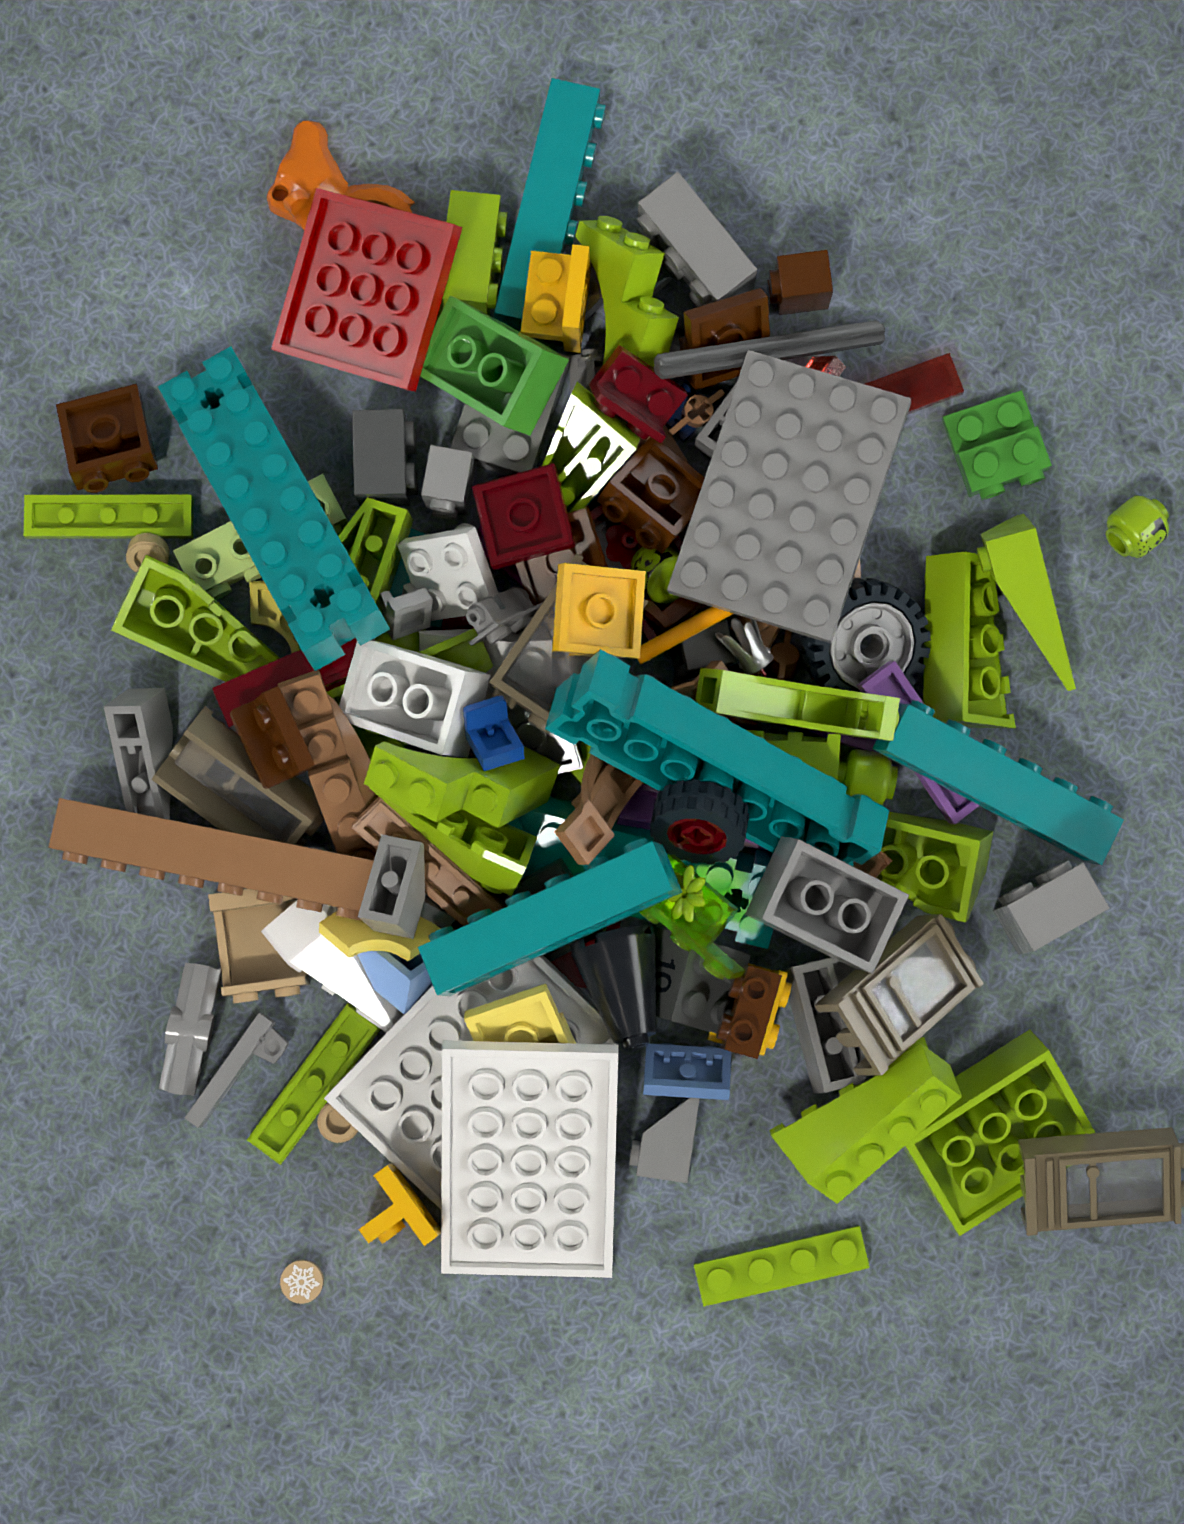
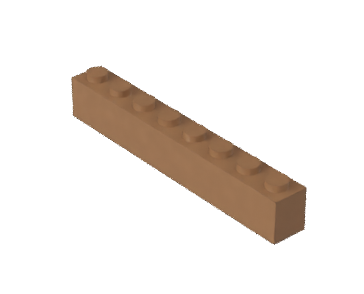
[48,798,374,921]

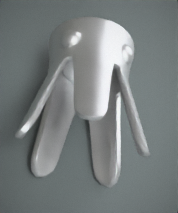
[715,618,774,677]

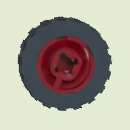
[650,780,750,864]

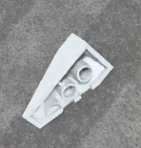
[261,901,404,1032]

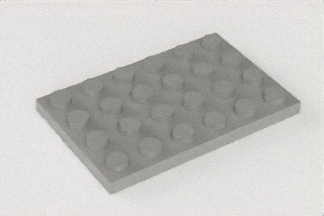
[667,350,911,644]

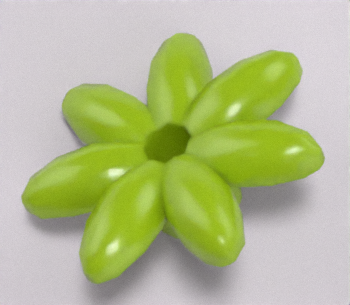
[667,865,705,922]

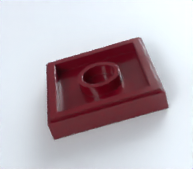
[472,463,576,570]

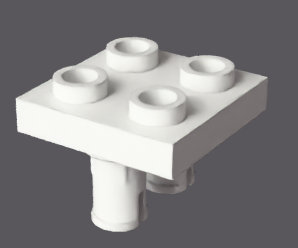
[397,523,499,621]

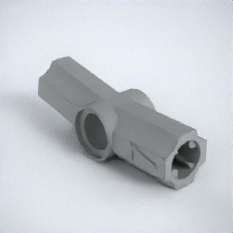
[159,962,221,1096]

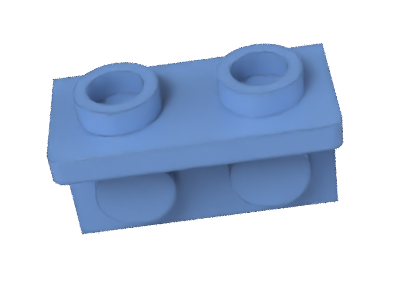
[643,1043,731,1100]

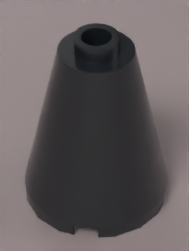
[570,926,656,1050]

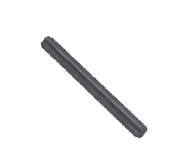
[654,320,885,379]

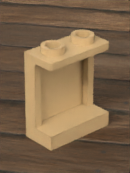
[208,889,310,1004]

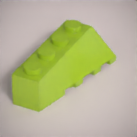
[922,552,1016,729]
[769,1044,962,1204]

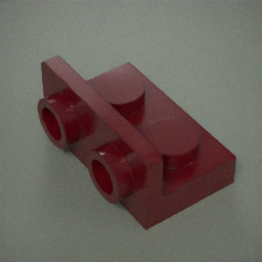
[588,345,688,443]

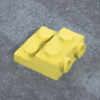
[464,984,576,1044]

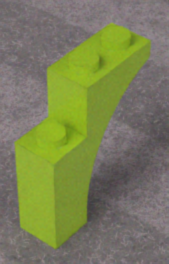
[575,216,679,368]
[695,668,900,741]
[364,742,560,828]

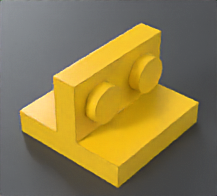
[520,244,591,353]
[552,563,646,659]
[358,1163,441,1246]

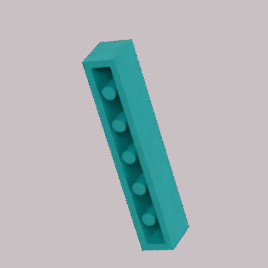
[494,78,606,331]
[872,700,1124,865]
[418,838,682,997]

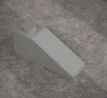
[104,688,173,820]

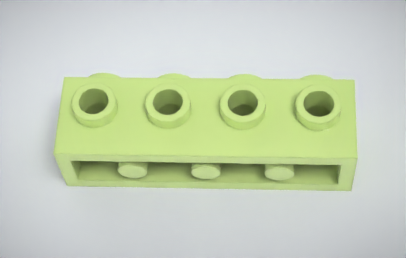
[173,474,348,600]

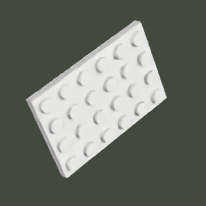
[324,955,616,1209]
[441,1040,618,1278]

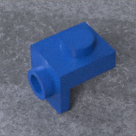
[463,695,525,771]

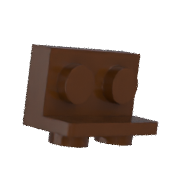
[230,686,315,789]

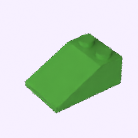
[420,296,569,436]

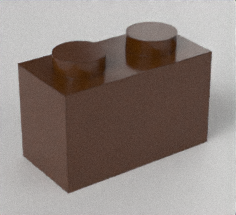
[767,250,833,315]

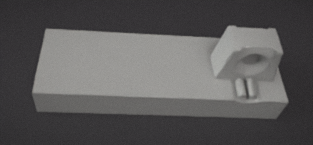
[185,1013,289,1128]

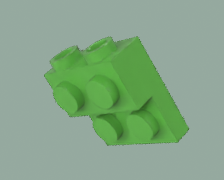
[942,390,1052,500]

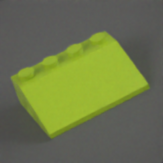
[903,1029,1096,1236]

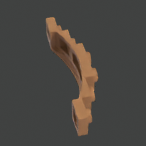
[554,660,729,865]
[278,669,379,860]

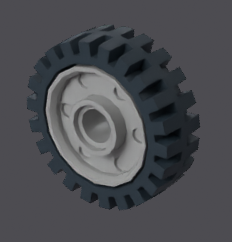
[801,578,931,692]

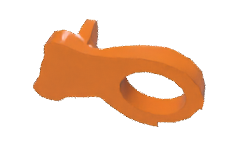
[267,120,415,230]

